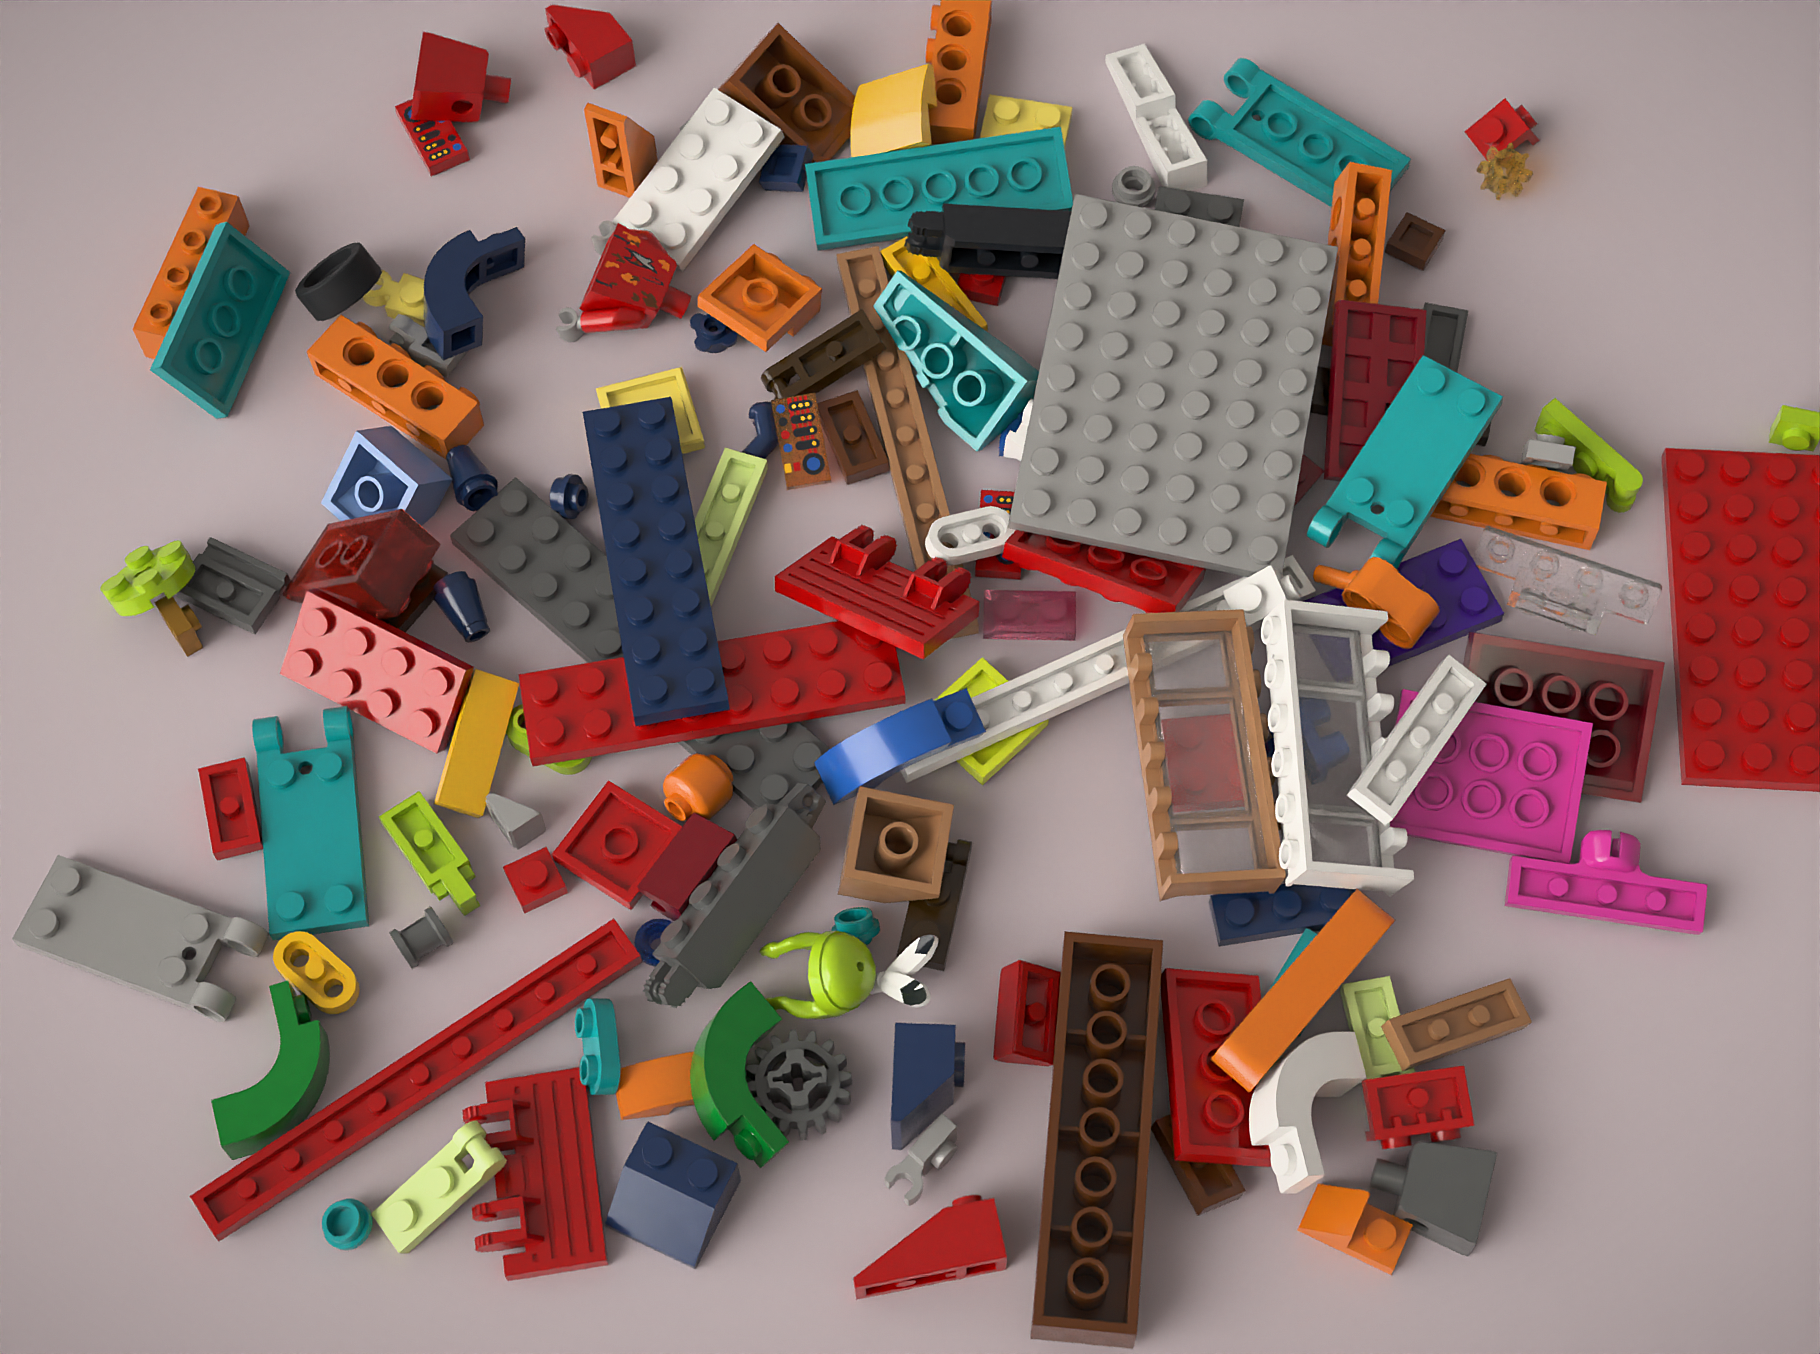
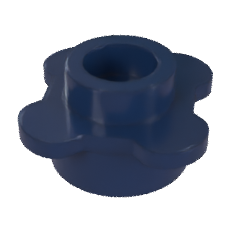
[690,313,737,353]

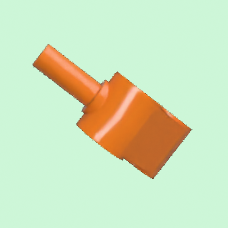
[1313,557,1440,649]

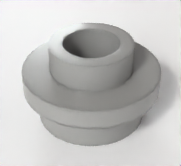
[1112,166,1155,207]

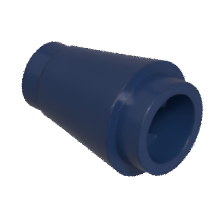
[446,445,498,511]
[433,571,490,643]

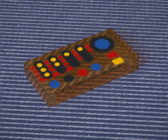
[771,393,831,490]

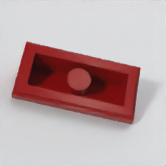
[993,960,1060,1066]

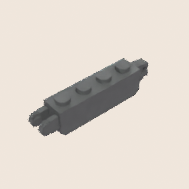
[643,783,826,1008]

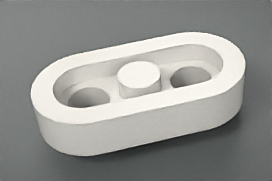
[925,506,1015,566]

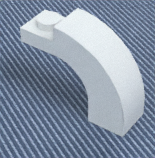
[1249,1032,1367,1194]

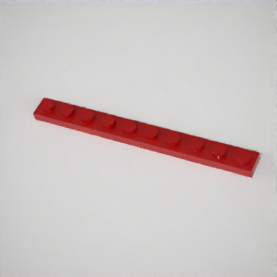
[190,918,642,1242]

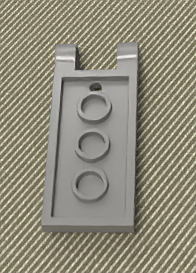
[12,855,269,1022]

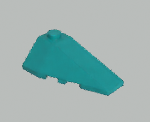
[873,270,1039,452]

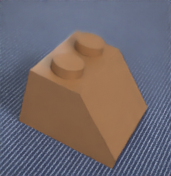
[838,786,954,904]

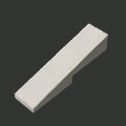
[1106,44,1207,191]

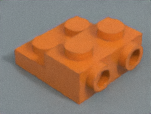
[697,244,822,352]

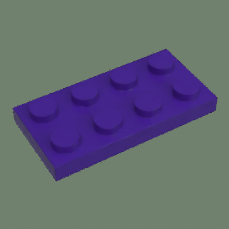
[1302,539,1504,684]

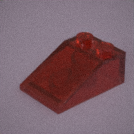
[282,509,441,619]

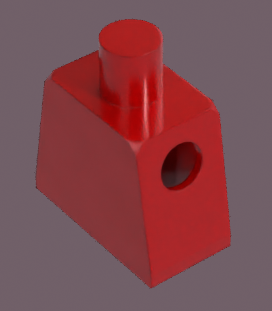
[411,31,512,122]

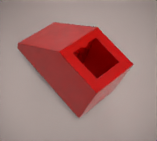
[545,4,636,90]

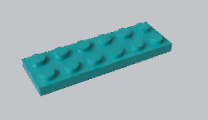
[805,127,1073,251]

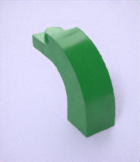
[211,980,330,1160]
[690,981,789,1168]

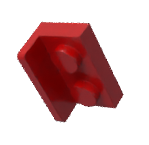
[1362,1065,1475,1150]

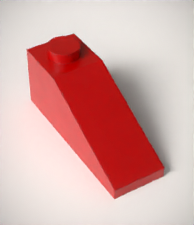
[853,1195,1007,1300]

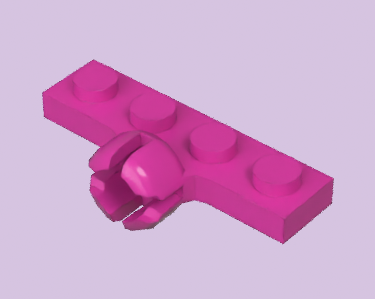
[1504,830,1708,935]

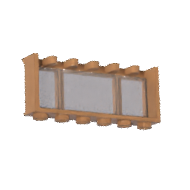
[1123,609,1286,901]

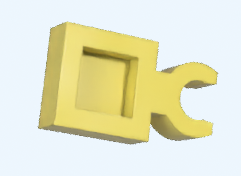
[363,270,425,327]

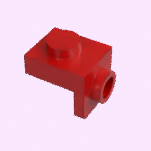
[1464,98,1540,167]

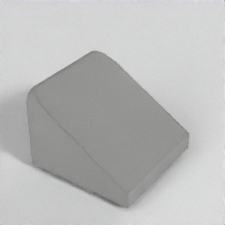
[485,792,546,850]

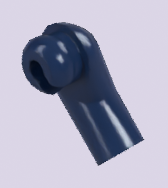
[742,401,783,459]

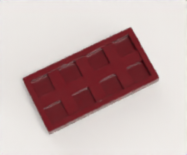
[1324,299,1427,482]

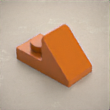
[1297,1183,1413,1275]

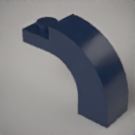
[424,227,526,361]

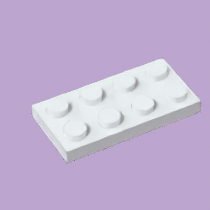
[612,88,784,272]

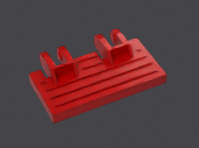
[775,525,980,659]
[462,1067,608,1281]

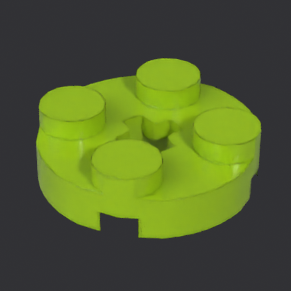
[100,540,195,616]

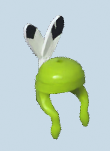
[759,931,938,1019]

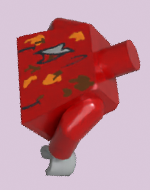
[556,221,692,342]

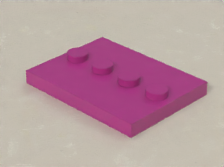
[1390,689,1593,864]

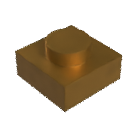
[154,596,203,657]

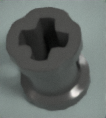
[389,906,454,969]

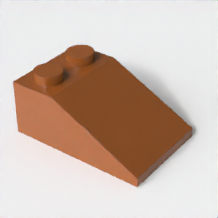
[717,23,855,163]

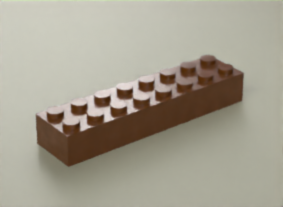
[1030,931,1163,1349]

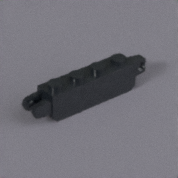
[904,203,1071,279]

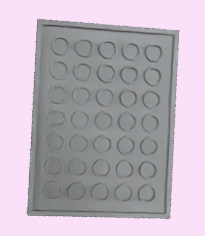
[1008,194,1338,577]

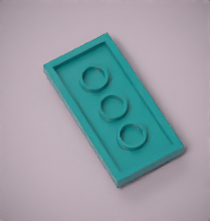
[150,222,291,419]

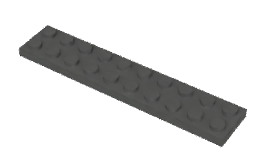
[450,477,830,810]

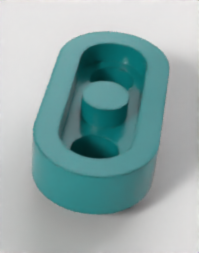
[575,998,620,1095]

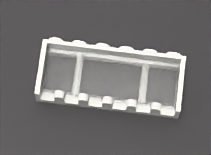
[1261,599,1414,897]

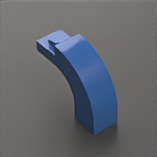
[814,688,986,805]

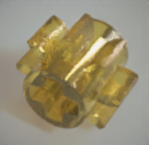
[1476,143,1533,200]

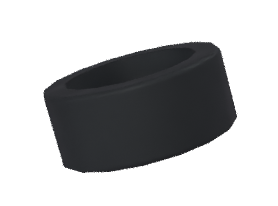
[295,242,382,321]

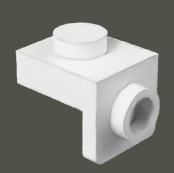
[1222,565,1303,632]

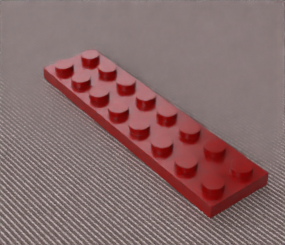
[518,621,906,767]

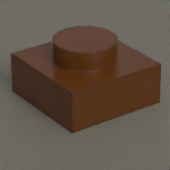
[1385,212,1446,271]

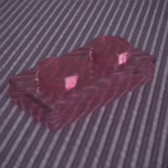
[983,590,1076,641]

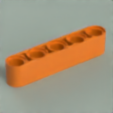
[1211,888,1395,1093]

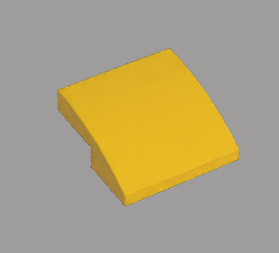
[851,64,937,157]

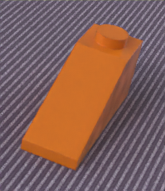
[584,103,658,198]

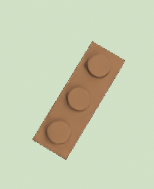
[1381,978,1532,1071]

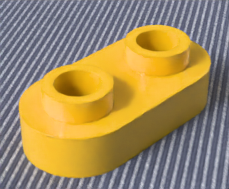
[273,931,360,1014]

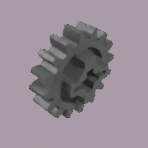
[746,1029,852,1140]

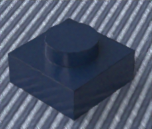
[759,145,814,192]

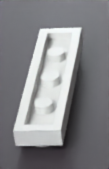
[1347,655,1486,826]

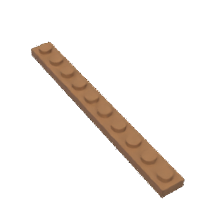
[836,246,979,639]

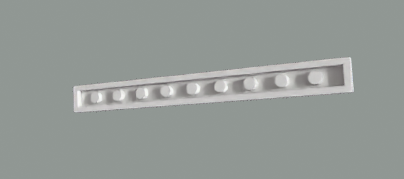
[900,555,1316,783]

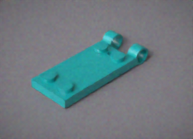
[1188,58,1411,207]
[1307,355,1503,569]
[252,706,369,941]

